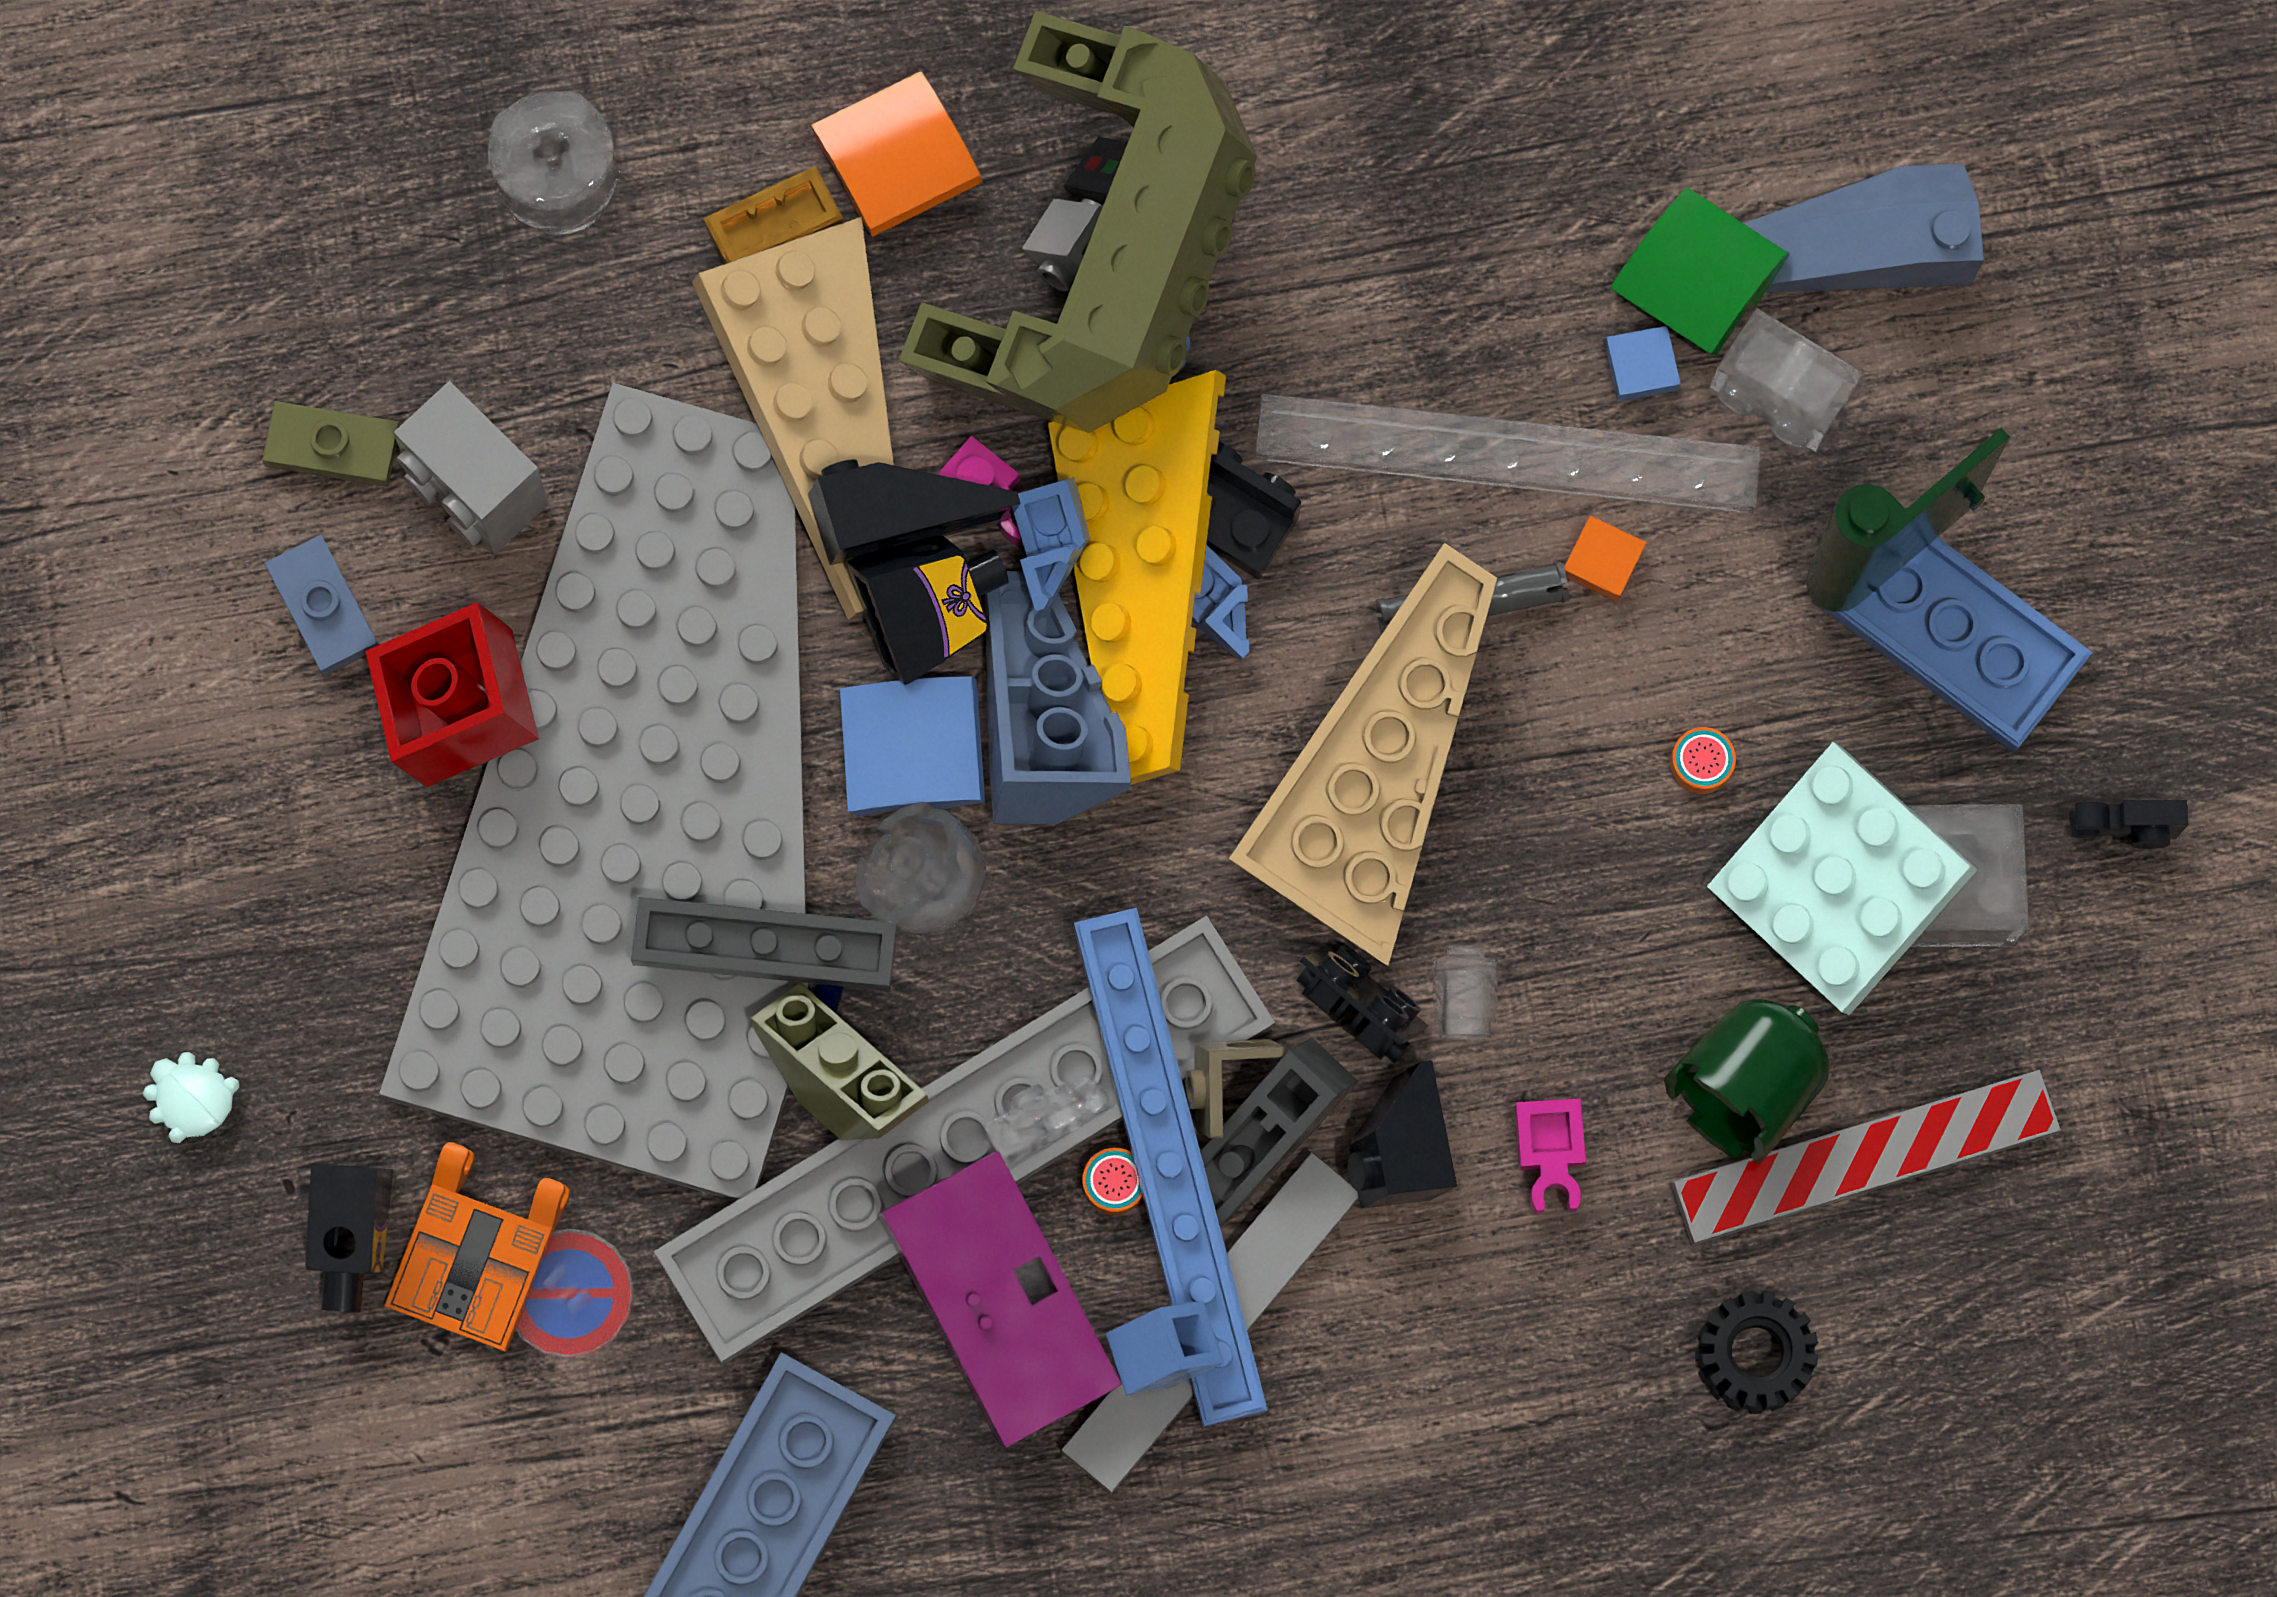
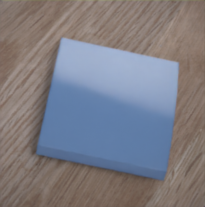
[840,676,985,817]

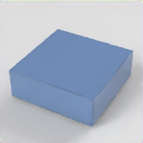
[1604,326,1681,402]

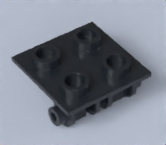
[1296,944,1429,1064]

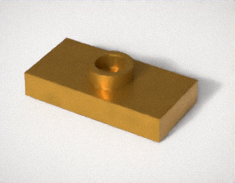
[703,166,844,264]

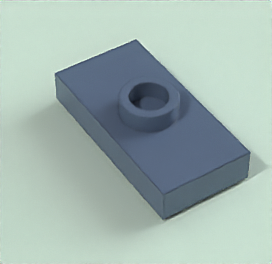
[265,535,379,677]

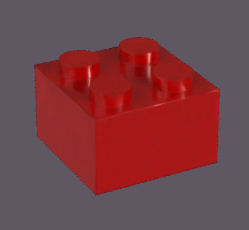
[365,602,539,787]

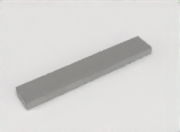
[1061,1153,1359,1495]

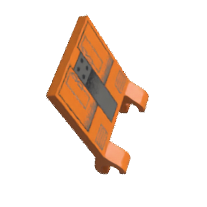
[384,1142,570,1352]

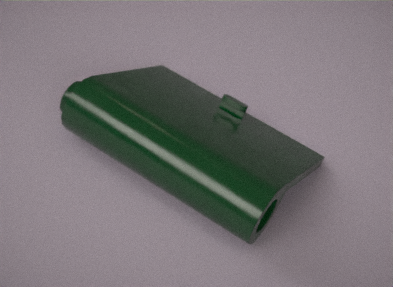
[1806,428,2010,612]

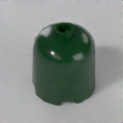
[1664,999,1830,1164]

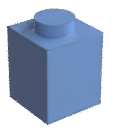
[1106,1301,1224,1396]

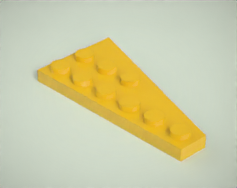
[1048,370,1226,785]

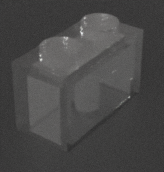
[1710,308,1864,452]

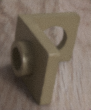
[1185,1039,1285,1138]

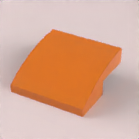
[811,71,983,237]

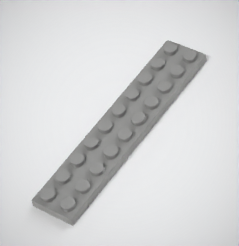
[654,915,1275,1366]

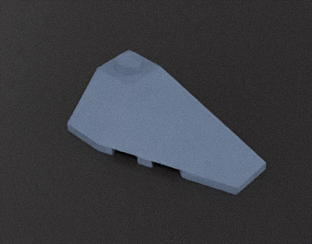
[1744,164,1984,293]

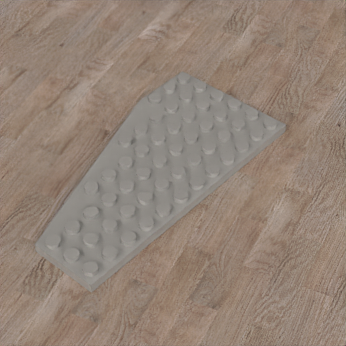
[379,383,808,1202]

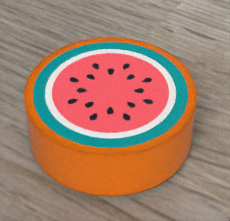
[1670,727,1736,794]
[1082,1148,1143,1215]

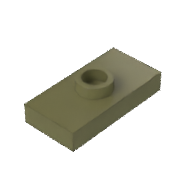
[262,401,400,487]

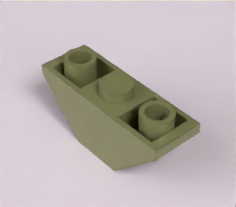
[751,983,929,1140]

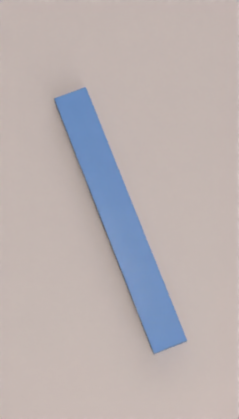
[1073,907,1268,1428]

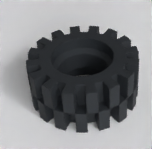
[1695,1290,1819,1414]

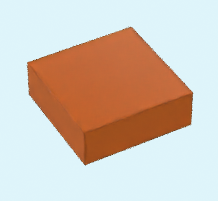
[1564,516,1647,602]

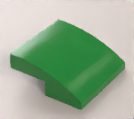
[1610,187,1790,357]

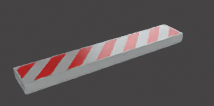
[1671,1070,2061,1246]

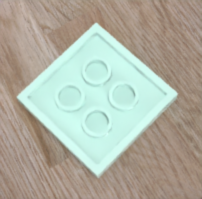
[1707,742,1977,1015]

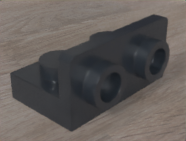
[1206,441,1301,580]

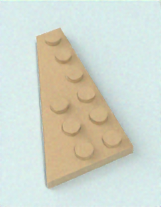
[692,217,894,621]
[1229,543,1497,968]

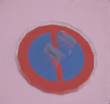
[515,1228,634,1359]

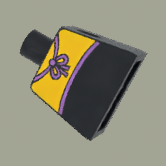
[846,536,1009,685]
[305,1164,393,1312]

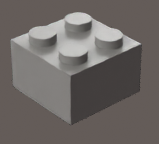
[393,381,549,555]

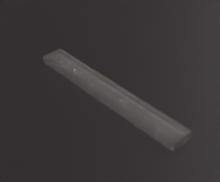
[1255,394,1761,513]

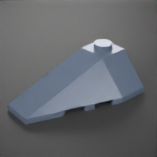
[984,571,1131,824]

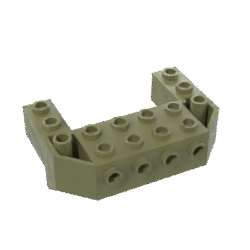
[899,11,1257,433]

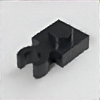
[2069,800,2189,849]

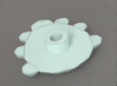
[143,1052,239,1143]

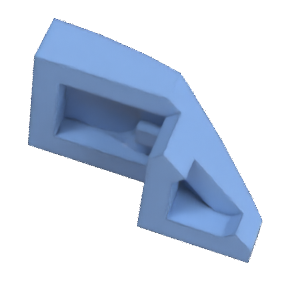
[1014,477,1090,611]
[1192,545,1249,660]

